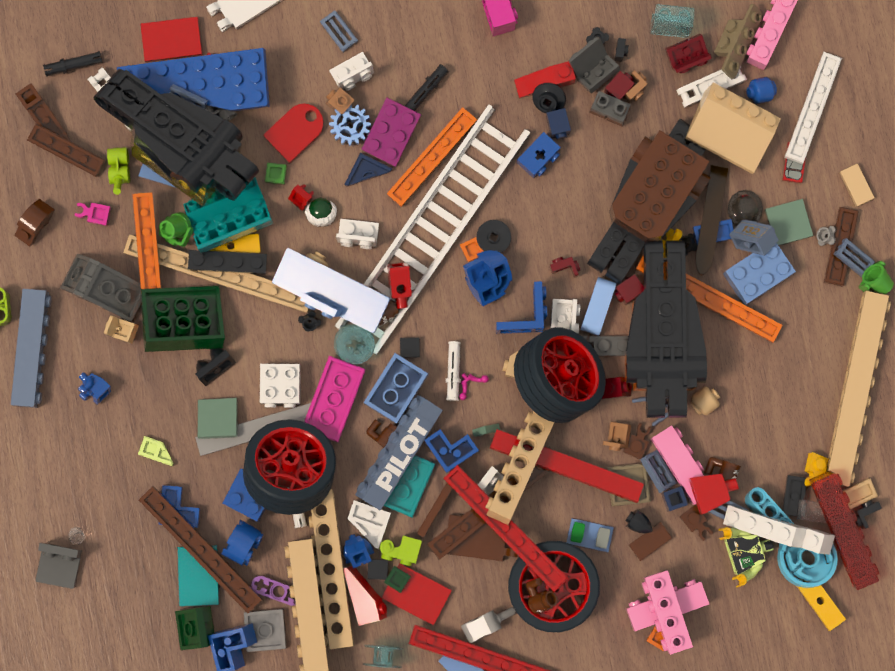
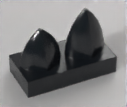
[195,348,236,387]

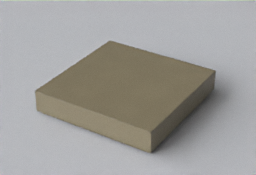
[607,464,651,507]

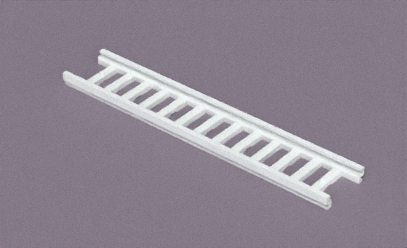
[335,105,530,355]

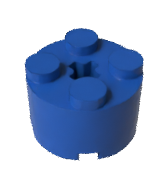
[222,520,263,566]

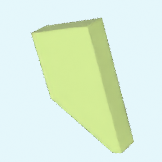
[138,436,174,466]

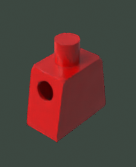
[387,262,412,309]
[688,474,739,515]

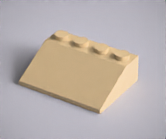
[685,82,781,174]

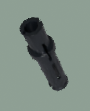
[43,51,103,77]
[405,64,449,111]

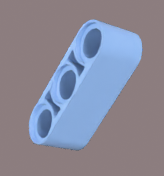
[580,277,616,336]

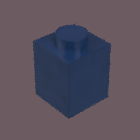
[546,108,571,140]
[661,486,688,512]

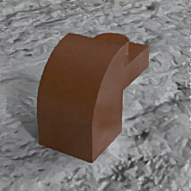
[14,199,55,247]

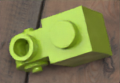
[380,536,422,566]

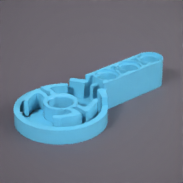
[745,487,838,588]

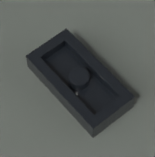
[782,475,806,517]

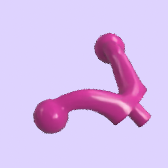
[459,373,489,400]

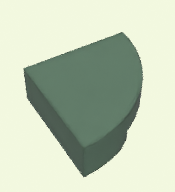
[472,423,500,437]

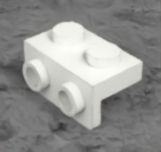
[551,299,580,333]

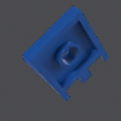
[496,281,547,334]

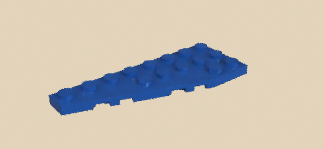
[117,48,270,111]

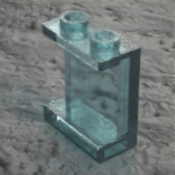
[650,4,695,38]

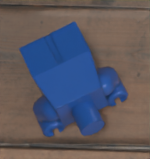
[78,372,111,405]
[343,534,375,568]

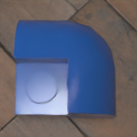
[463,250,512,306]

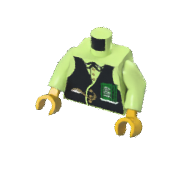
[718,527,774,588]

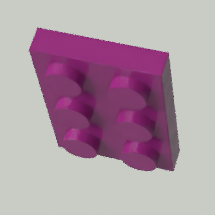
[361,97,422,167]

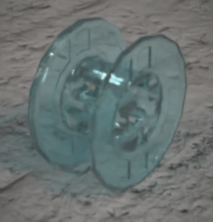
[334,324,375,364]
[363,645,404,668]

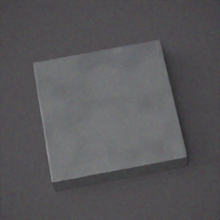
[244,609,286,652]

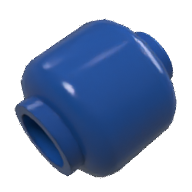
[746,77,777,104]

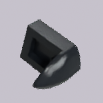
[625,510,653,533]

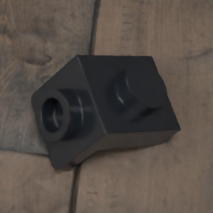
[853,500,882,529]

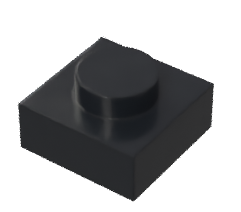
[614,38,629,62]

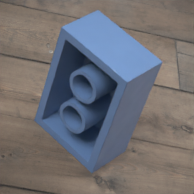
[723,243,796,305]
[364,353,428,425]

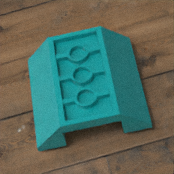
[183,177,274,253]

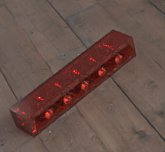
[809,470,879,590]

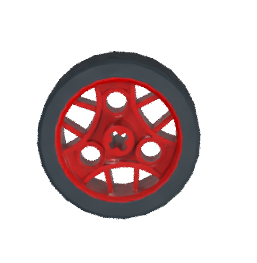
[514,327,606,423]
[243,419,336,515]
[508,541,600,633]

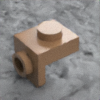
[624,70,648,103]
[325,88,354,114]
[603,422,631,451]

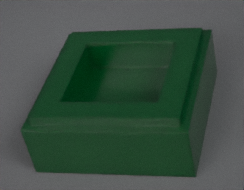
[384,566,411,593]

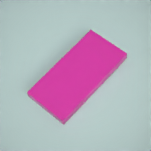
[304,356,366,443]

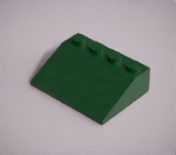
[141,286,225,352]

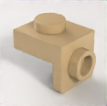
[104,316,139,344]

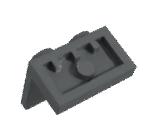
[36,543,82,589]

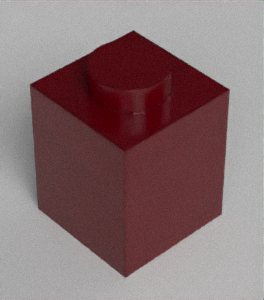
[604,71,635,101]
[614,274,644,305]

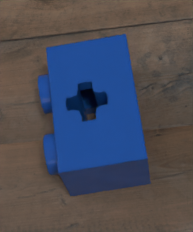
[517,132,561,178]

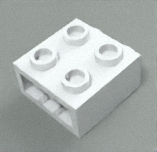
[260,364,301,408]

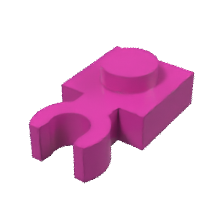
[75,203,111,226]

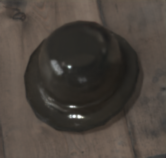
[727,190,763,226]

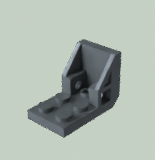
[60,254,142,322]

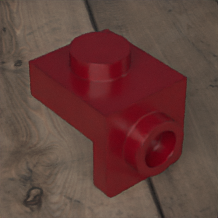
[549,257,581,278]
[602,377,632,399]

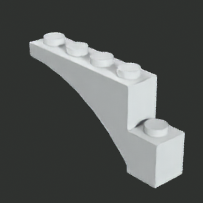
[723,505,835,555]

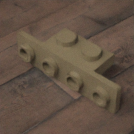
[714,4,764,79]

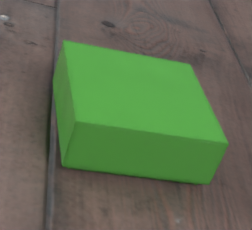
[265,163,287,185]

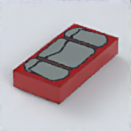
[782,142,806,184]

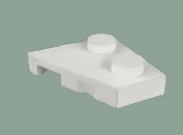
[348,500,391,549]

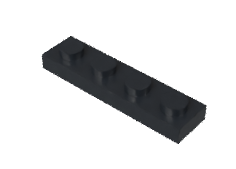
[188,250,267,274]

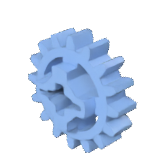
[329,105,371,146]

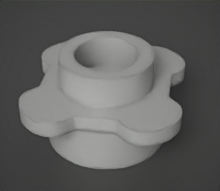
[817,226,836,246]

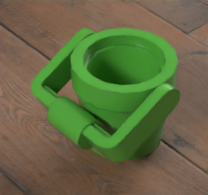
[159,212,194,247]
[858,261,894,294]

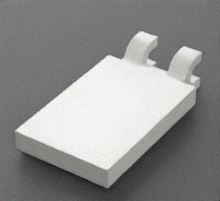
[206,0,282,32]

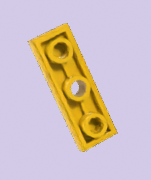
[208,234,261,254]
[797,579,846,631]

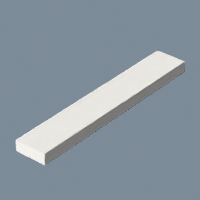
[784,52,842,164]

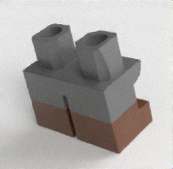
[589,91,631,127]

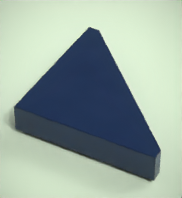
[344,153,392,187]

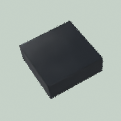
[400,337,420,358]
[367,559,388,580]

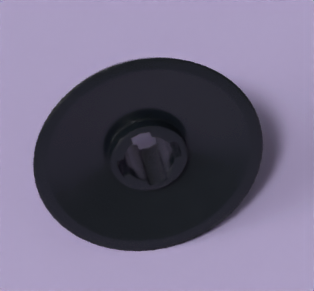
[532,83,566,113]
[477,220,511,253]

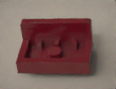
[665,34,712,74]

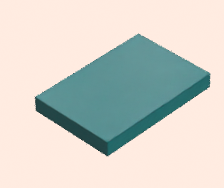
[384,455,435,518]
[177,545,219,606]

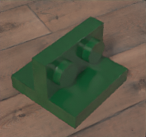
[175,606,214,650]

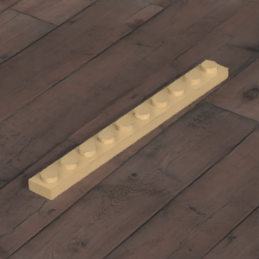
[123,234,309,313]

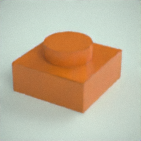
[460,237,483,263]
[646,626,664,651]

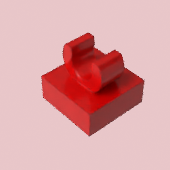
[288,184,314,211]

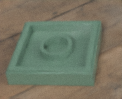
[765,199,813,246]
[198,398,238,439]

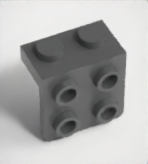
[569,37,621,94]

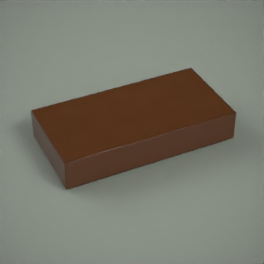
[629,522,672,561]

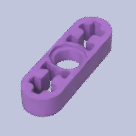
[251,576,295,606]

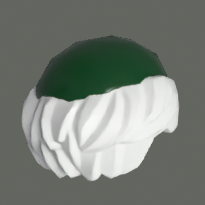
[305,198,337,227]

